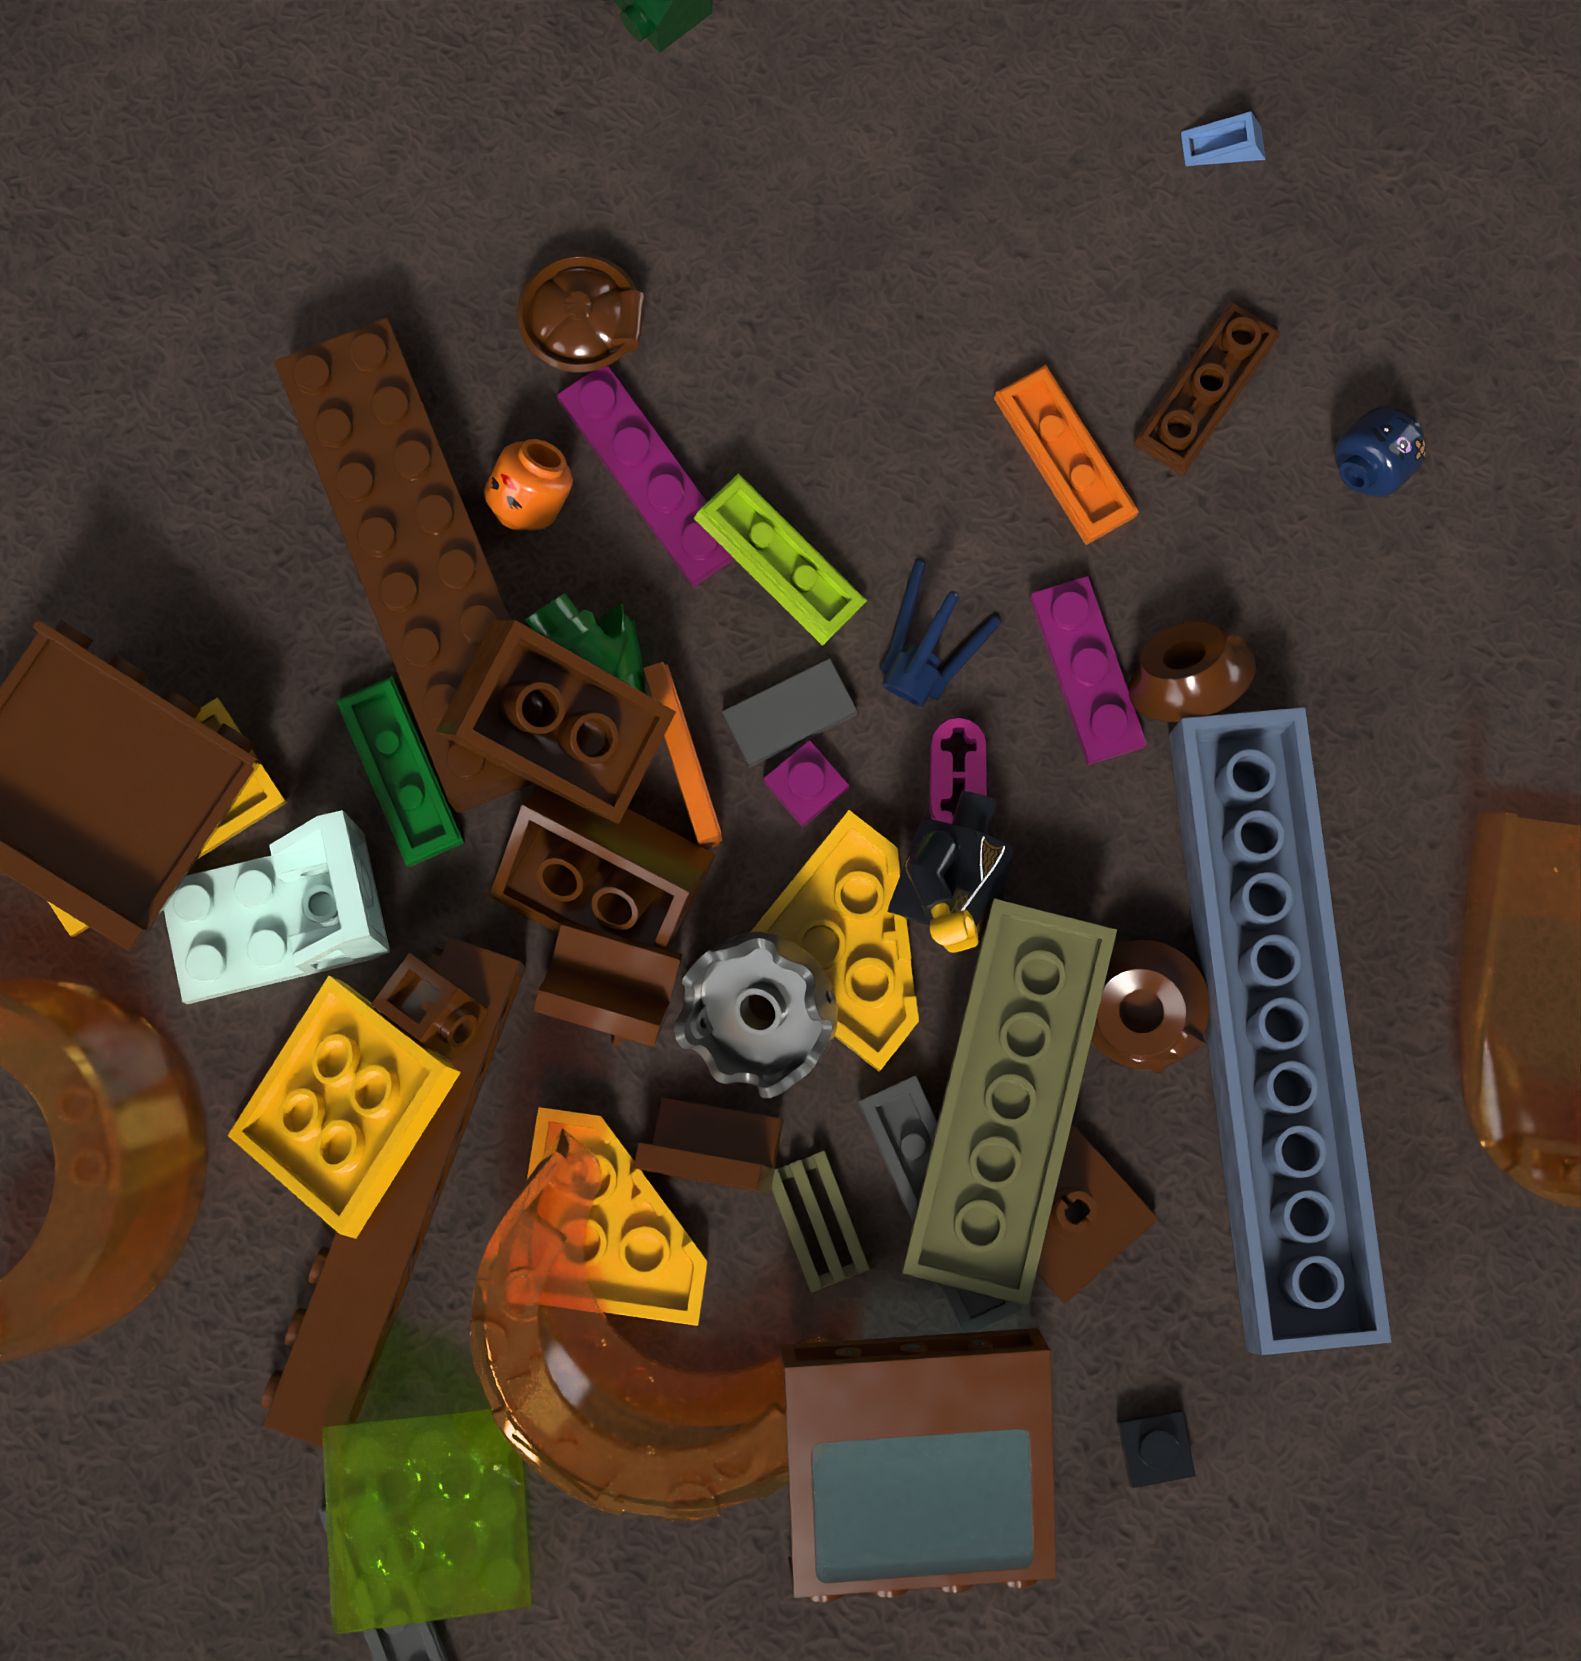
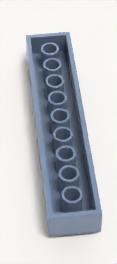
[1169,707,1392,1355]

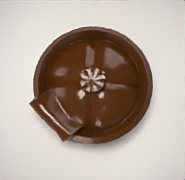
[517,254,646,372]
[1128,619,1256,722]
[1091,940,1209,1074]

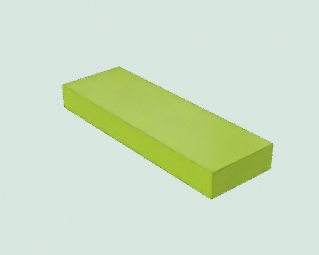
[694,473,867,646]

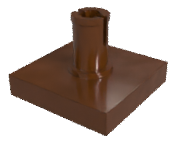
[1036,1123,1158,1304]

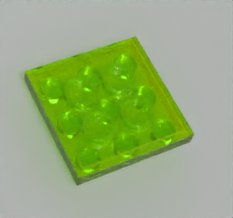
[322,1406,532,1634]

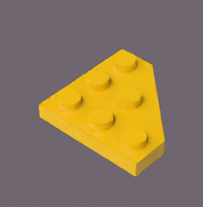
[751,810,919,1072]
[508,1107,708,1326]

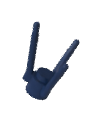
[880,560,1001,707]

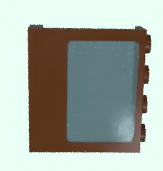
[779,1328,1056,1602]

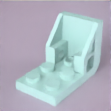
[164,810,390,1004]

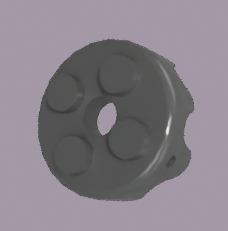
[674,932,838,1098]

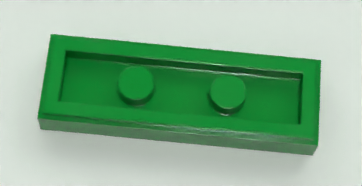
[336,677,465,868]

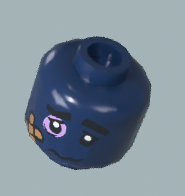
[1335,408,1426,497]

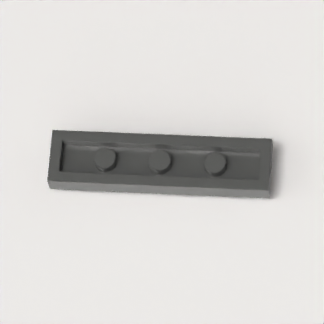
[858,1076,1023,1333]

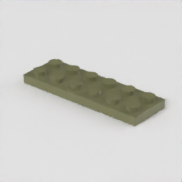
[901,899,1117,1306]

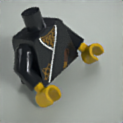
[887,790,1013,953]

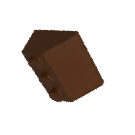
[489,785,716,950]

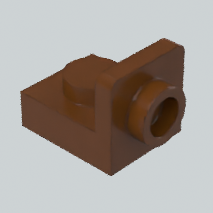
[371,953,488,1061]

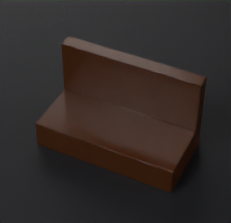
[534,919,683,1047]
[634,1097,784,1195]

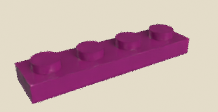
[557,366,735,588]

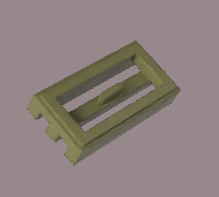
[771,1151,870,1293]

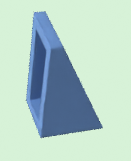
[1181,111,1266,166]

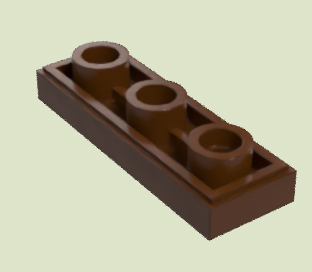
[1133,301,1281,476]

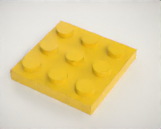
[228,976,461,1239]

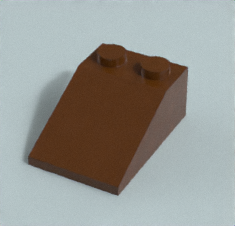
[436,620,676,824]

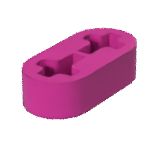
[930,718,987,824]

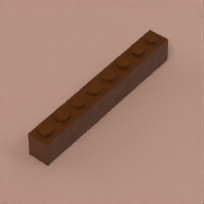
[261,936,526,1453]

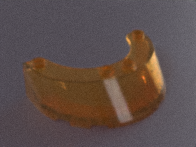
[0,976,208,1365]
[469,1128,832,1522]

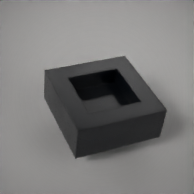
[1117,1410,1196,1488]

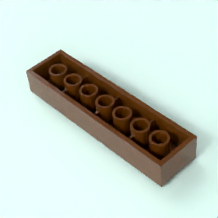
[274,318,534,814]

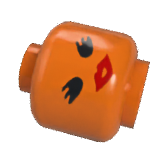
[484,439,573,531]

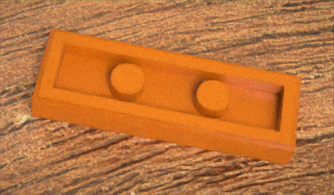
[994,365,1139,545]
[643,662,722,849]

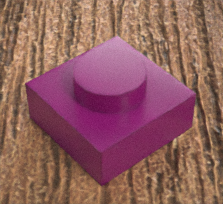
[763,740,849,828]

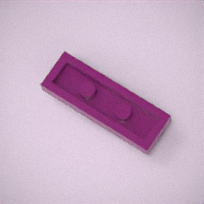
[1029,576,1147,766]

